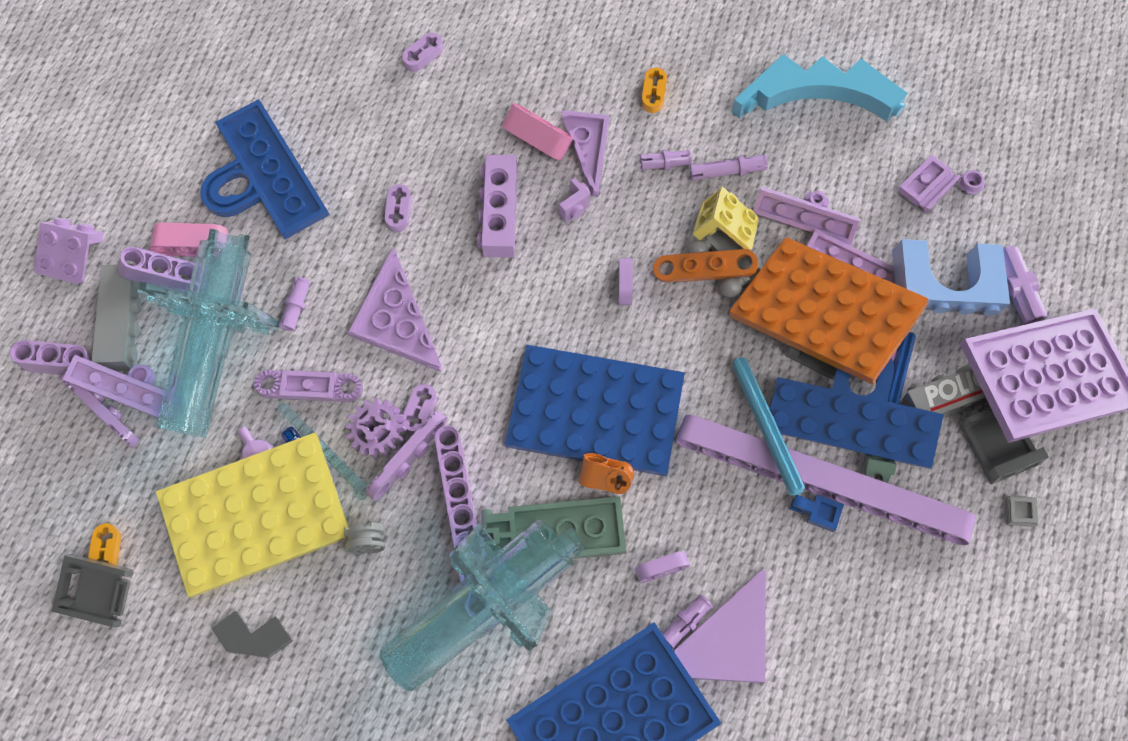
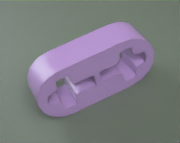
[402,33,443,72]
[385,184,412,232]
[619,258,633,305]
[402,384,437,435]
[635,551,690,583]

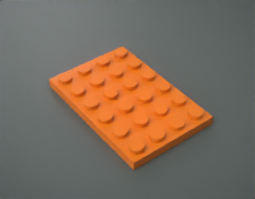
[729,237,928,385]

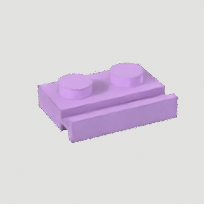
[898,155,961,214]

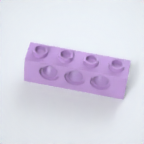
[477,155,518,258]

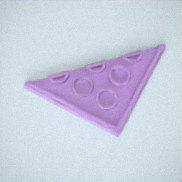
[348,248,442,372]
[674,570,766,683]

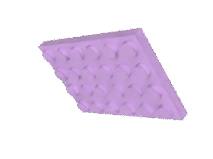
[960,309,1128,443]

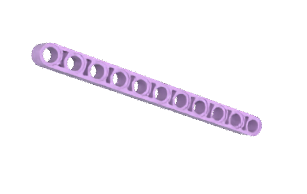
[676,415,976,545]

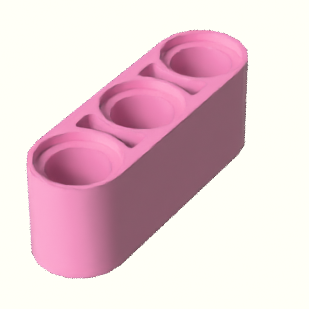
[501,103,573,160]
[149,223,228,257]

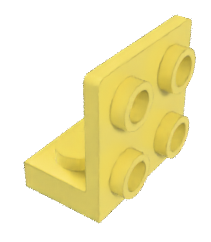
[693,187,759,250]

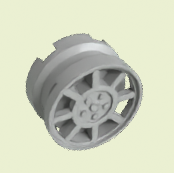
[344,522,385,555]

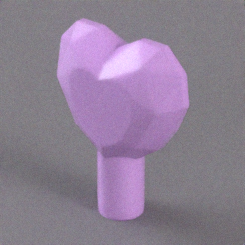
[237,427,274,460]

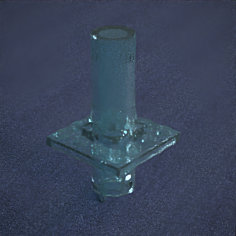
[137,228,280,438]
[379,519,584,692]

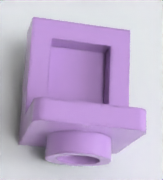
[559,177,591,223]

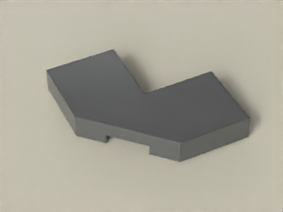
[212,611,293,659]

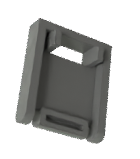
[52,554,133,627]

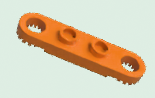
[653,249,759,283]

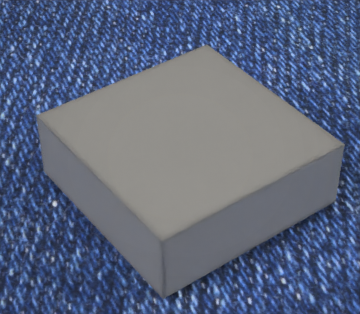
[1006,496,1038,527]

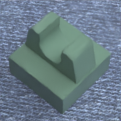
[863,454,897,483]

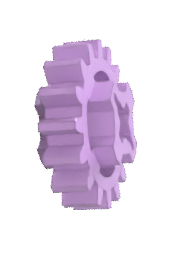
[345,398,406,458]

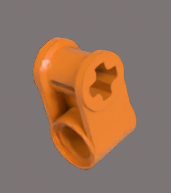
[578,453,634,494]

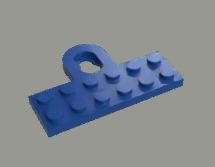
[200,99,330,239]
[770,358,944,469]

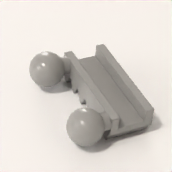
[688,230,763,298]

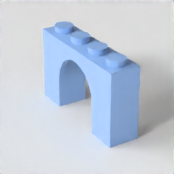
[892,239,1010,316]

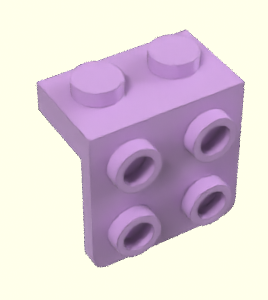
[34,217,104,284]

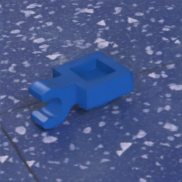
[790,494,844,532]

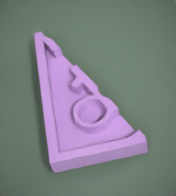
[562,110,610,196]

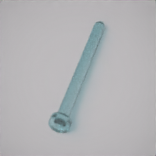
[278,403,370,500]

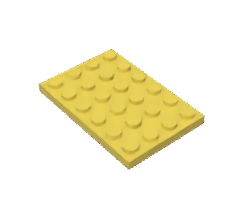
[156,432,350,598]

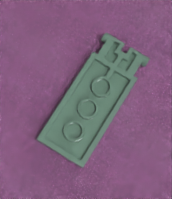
[481,496,626,567]

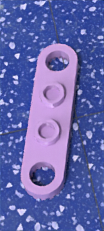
[254,369,363,402]
[59,373,140,449]
[366,411,447,501]

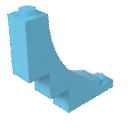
[732,54,908,122]

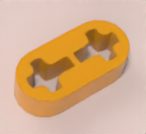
[641,67,667,113]
[88,523,121,565]

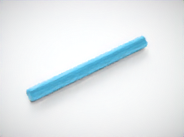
[732,357,805,496]

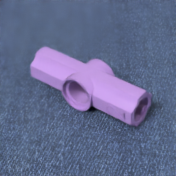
[1003,246,1048,325]

